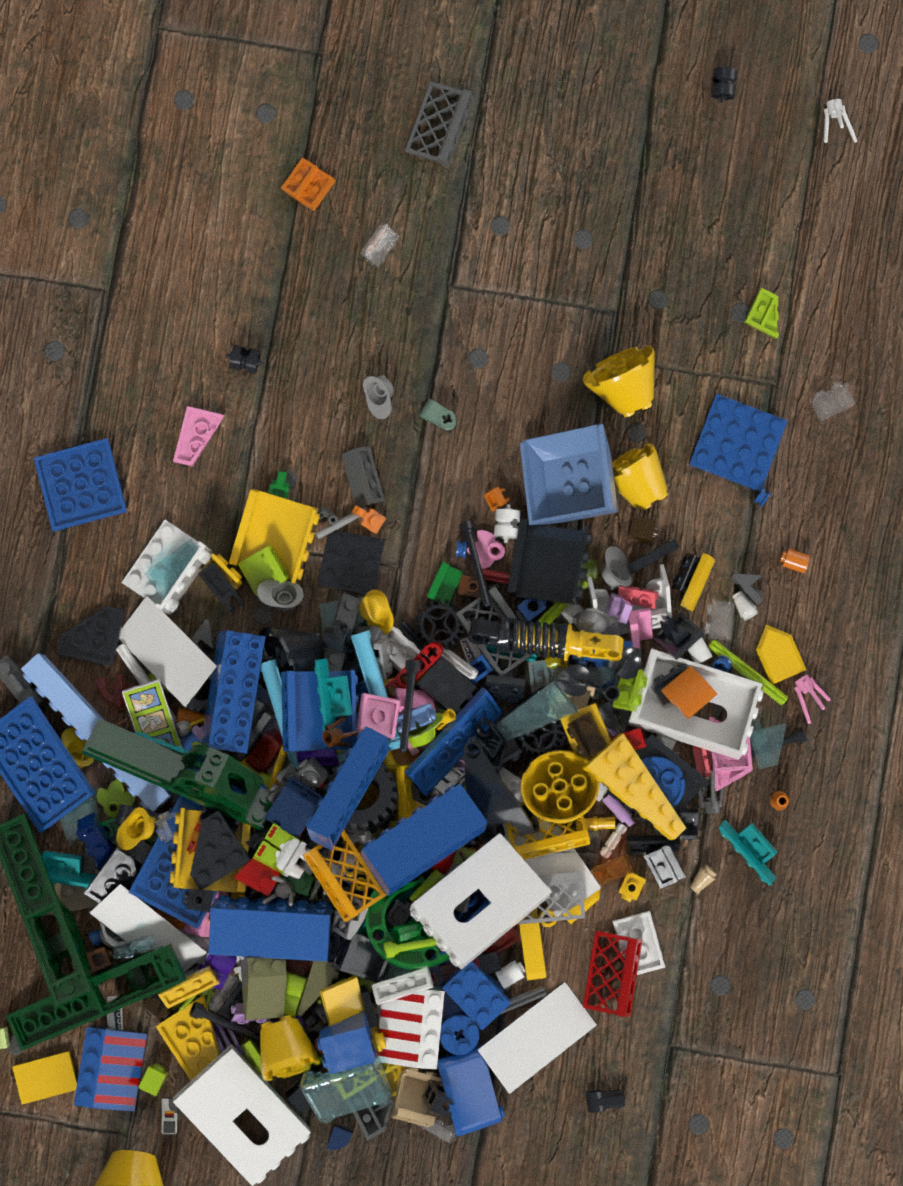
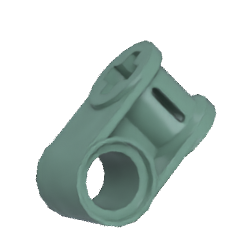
[419,399,456,430]

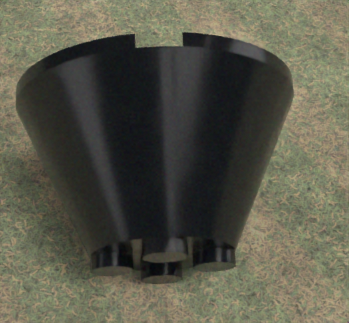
[259,626,326,674]

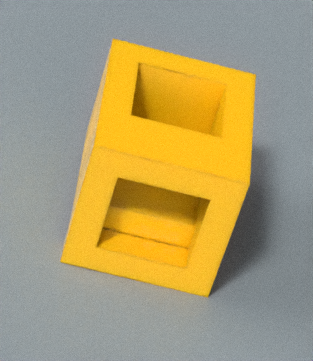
[618,871,646,902]

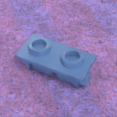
[397,703,437,734]

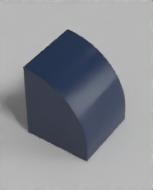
[326,1124,353,1150]

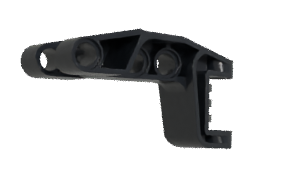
[464,718,539,843]

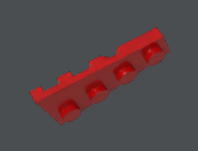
[234,827,306,897]

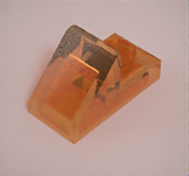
[591,854,634,886]

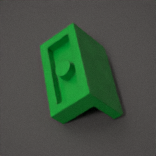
[427,562,463,606]

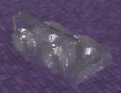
[360,222,399,267]
[811,382,856,422]
[705,599,735,641]

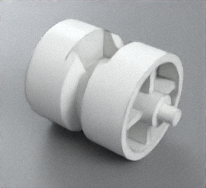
[494,505,521,543]

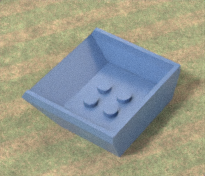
[520,423,618,525]

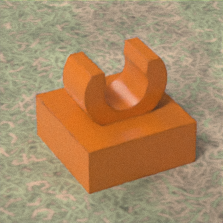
[484,487,510,512]

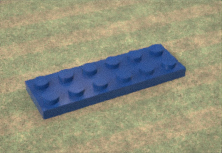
[404,687,503,797]

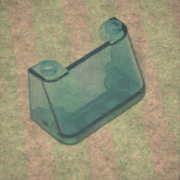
[300,1051,392,1123]

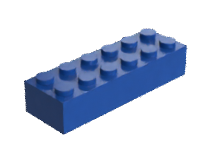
[306,726,390,850]

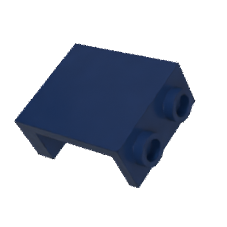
[264,776,324,839]

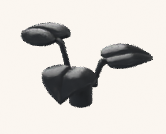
[556,647,641,733]

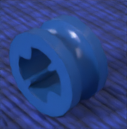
[754,488,771,507]
[456,540,467,558]
[712,655,732,672]

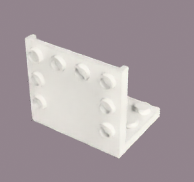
[122,520,213,615]

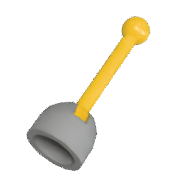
[175,717,205,737]

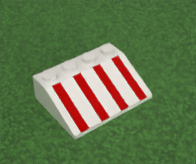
[376,986,445,1069]

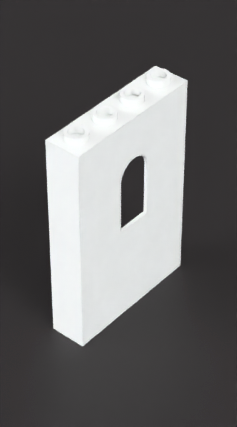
[628,649,764,760]
[410,833,552,970]
[173,1044,311,1186]

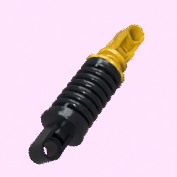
[468,616,624,661]

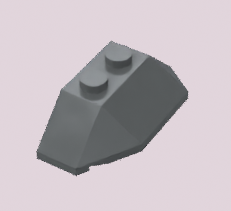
[337,1065,393,1141]

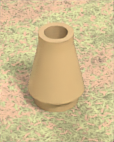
[690,864,717,894]

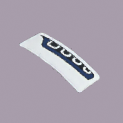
[460,637,481,664]
[107,996,123,1030]

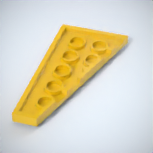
[582,734,686,840]
[156,995,220,1081]

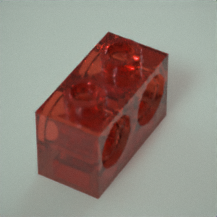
[245,728,283,774]

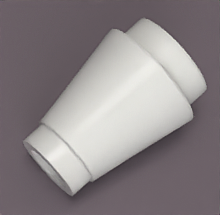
[732,591,758,621]

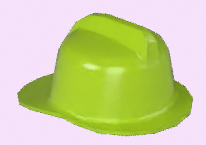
[400,713,443,748]

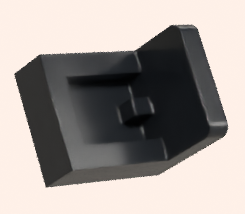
[678,809,699,841]

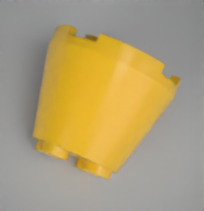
[612,443,668,511]
[260,1015,320,1081]

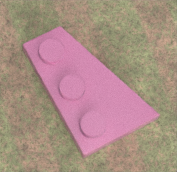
[173,406,225,466]

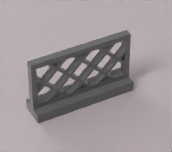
[405,81,474,167]
[456,587,530,676]

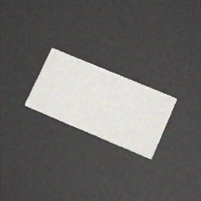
[119,596,217,707]
[503,817,601,917]
[90,884,207,972]
[478,982,596,1094]

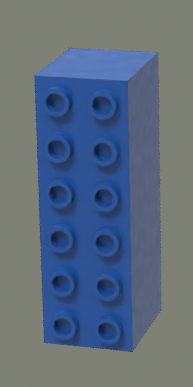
[201,630,265,753]
[361,784,487,896]
[209,896,332,961]

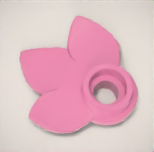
[467,530,505,569]

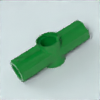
[392,919,432,944]

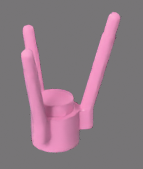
[794,674,830,724]

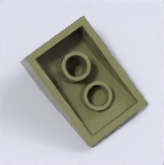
[240,957,287,1020]
[297,959,340,1016]

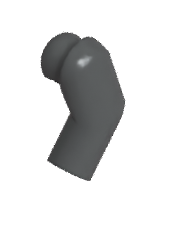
[318,507,338,525]

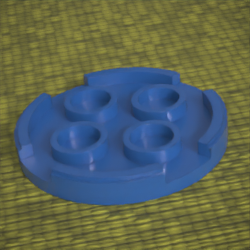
[641,755,685,807]

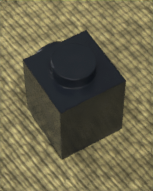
[182,889,213,913]

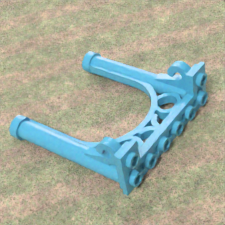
[260,630,401,776]

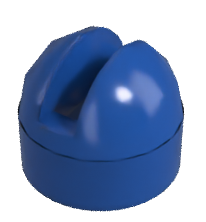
[88,930,102,947]

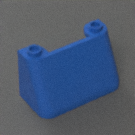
[437,1044,505,1137]

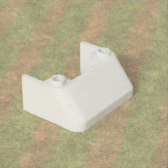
[587,564,672,635]

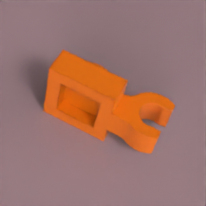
[351,505,386,534]

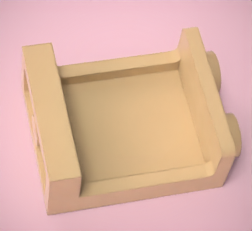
[391,1067,442,1127]

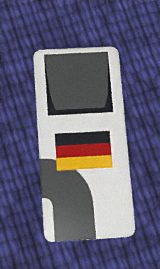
[161,1099,177,1134]

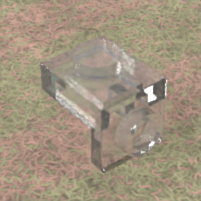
[155,811,176,843]

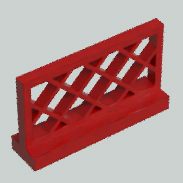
[583,931,643,1017]

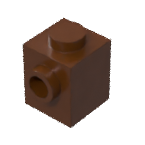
[458,575,487,599]
[86,946,115,972]

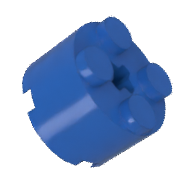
[440,1012,479,1055]

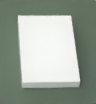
[612,911,665,975]

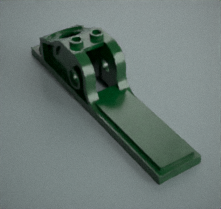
[82,718,273,831]
[0,814,93,1008]
[6,943,187,1051]

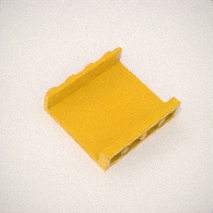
[229,489,320,584]
[169,808,250,893]

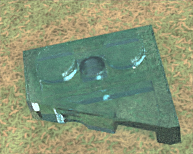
[750,723,786,770]

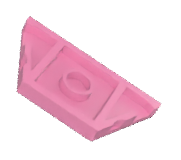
[709,717,753,791]

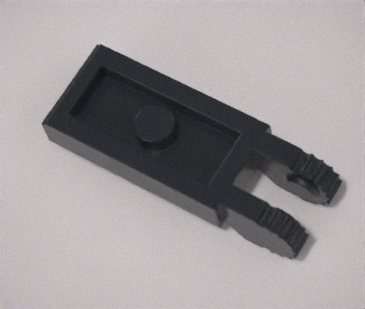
[198,561,245,614]

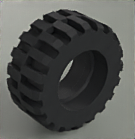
[322,760,399,835]

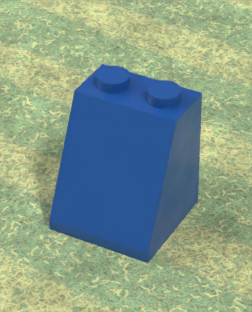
[316,1011,376,1075]

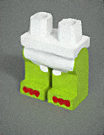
[253,823,310,879]

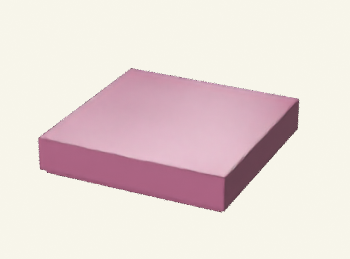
[356,693,400,739]

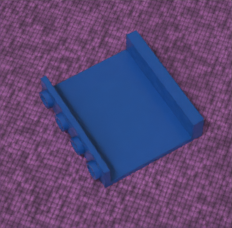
[281,670,358,751]

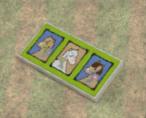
[122,679,182,747]

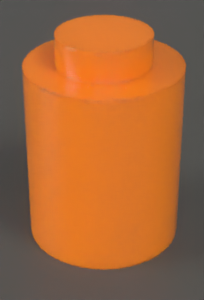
[780,548,810,573]

